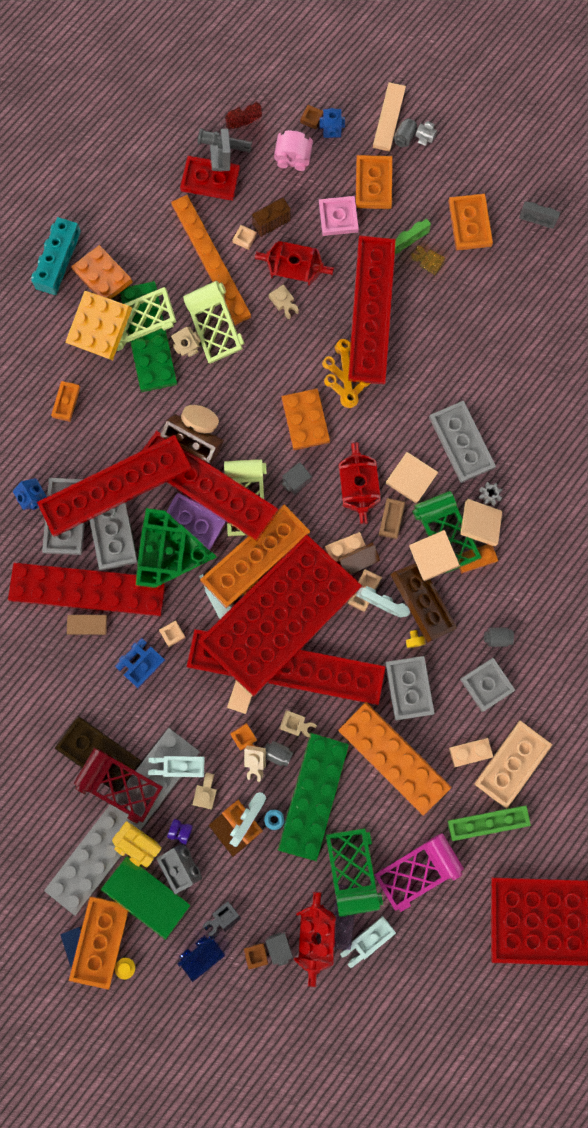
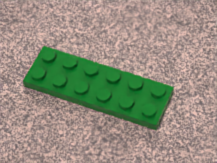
[120,281,177,393]
[277,733,349,862]

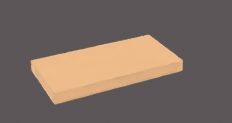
[474,721,552,809]

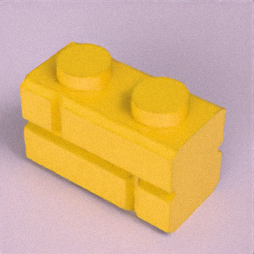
[112,821,161,867]

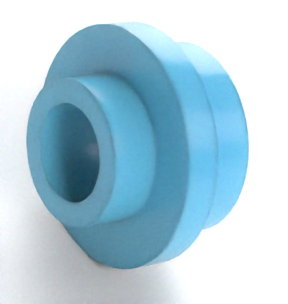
[264,810,284,830]

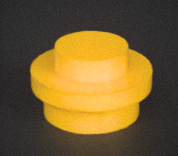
[115,958,135,979]

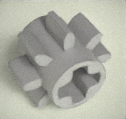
[415,121,437,146]
[479,482,502,506]

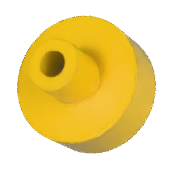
[406,630,426,648]

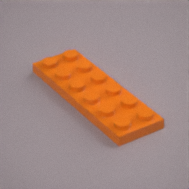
[200,504,311,609]
[338,702,451,816]

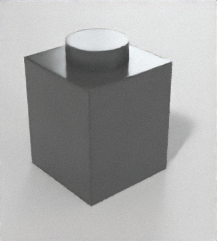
[282,462,312,495]
[265,931,293,966]

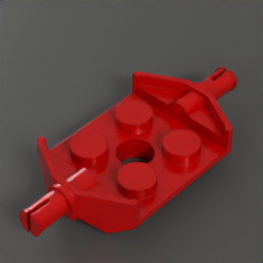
[255,241,334,286]
[338,442,381,524]
[294,892,336,987]

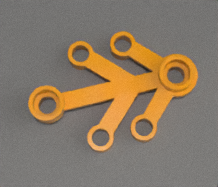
[322,339,370,408]

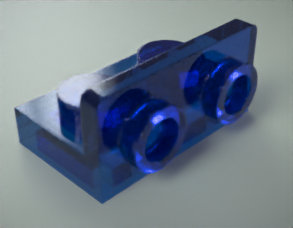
[177,935,226,982]

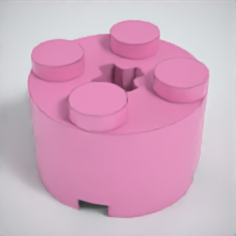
[274,131,313,171]

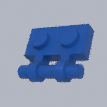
[115,638,165,689]

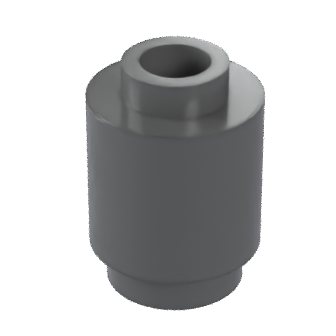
[393,118,417,147]
[484,627,514,647]
[265,741,293,767]

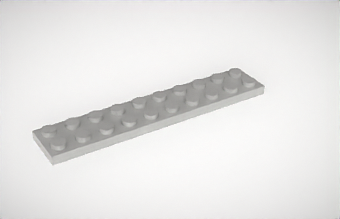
[44,728,200,916]

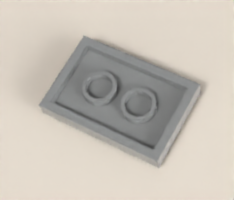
[385,656,434,721]

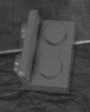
[210,129,230,171]
[519,201,560,229]
[156,844,202,894]

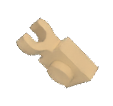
[193,773,217,810]

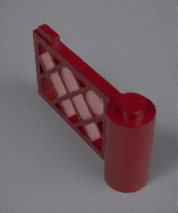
[74,748,163,824]

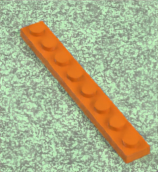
[171,195,251,325]

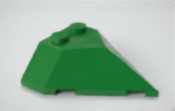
[136,508,217,588]

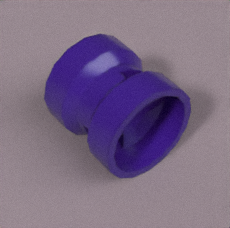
[167,819,193,845]

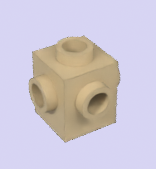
[171,327,201,357]

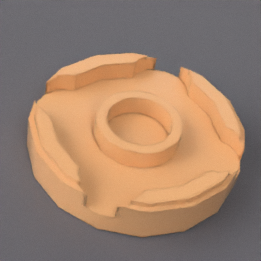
[181,405,219,434]

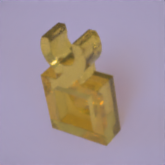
[411,245,445,275]

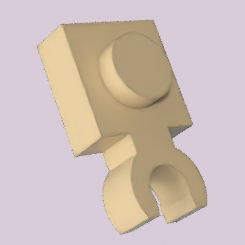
[269,285,299,319]
[279,710,317,737]
[244,745,266,782]

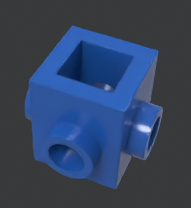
[320,108,345,138]
[13,478,47,510]

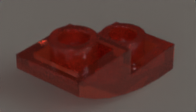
[225,101,262,129]

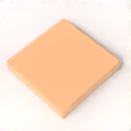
[386,452,438,504]
[460,499,502,546]
[409,530,460,581]

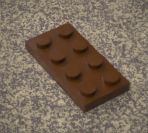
[390,563,457,643]

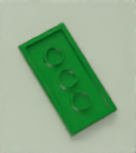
[101,856,191,940]

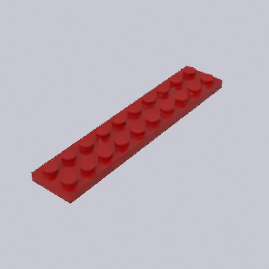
[186,629,386,705]

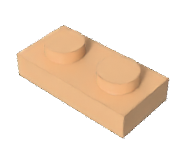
[325,532,366,563]
[449,738,493,767]

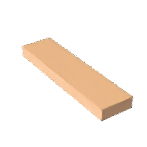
[373,82,406,152]

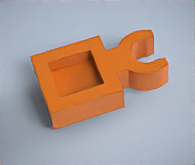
[230,723,258,751]

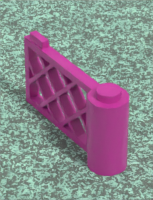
[374,833,464,912]

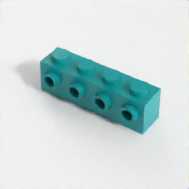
[31,217,81,295]

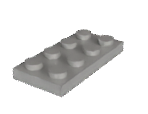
[429,401,496,483]
[42,478,85,555]
[90,502,138,571]

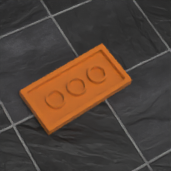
[69,896,128,990]

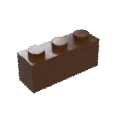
[160,414,224,463]

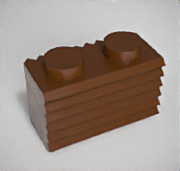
[251,197,291,237]

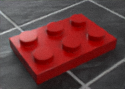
[180,156,240,201]

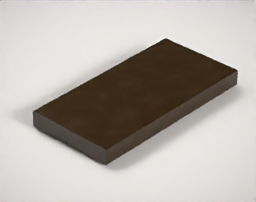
[55,716,142,792]

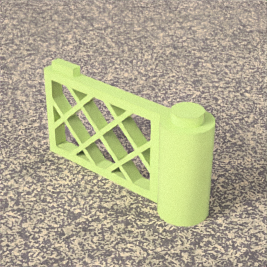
[183,281,245,364]
[117,287,177,351]
[224,459,267,536]

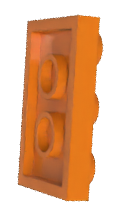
[355,155,392,209]
[448,194,493,251]
[71,245,133,299]
[281,388,330,451]

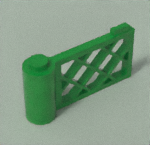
[412,491,482,573]
[326,828,383,917]

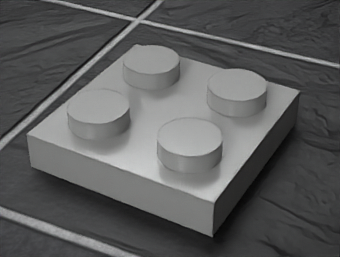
[460,658,515,712]

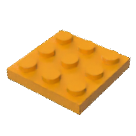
[65,291,132,361]

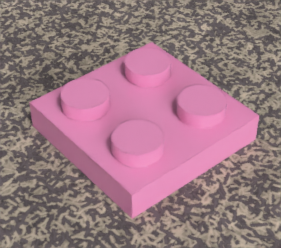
[319,196,359,236]

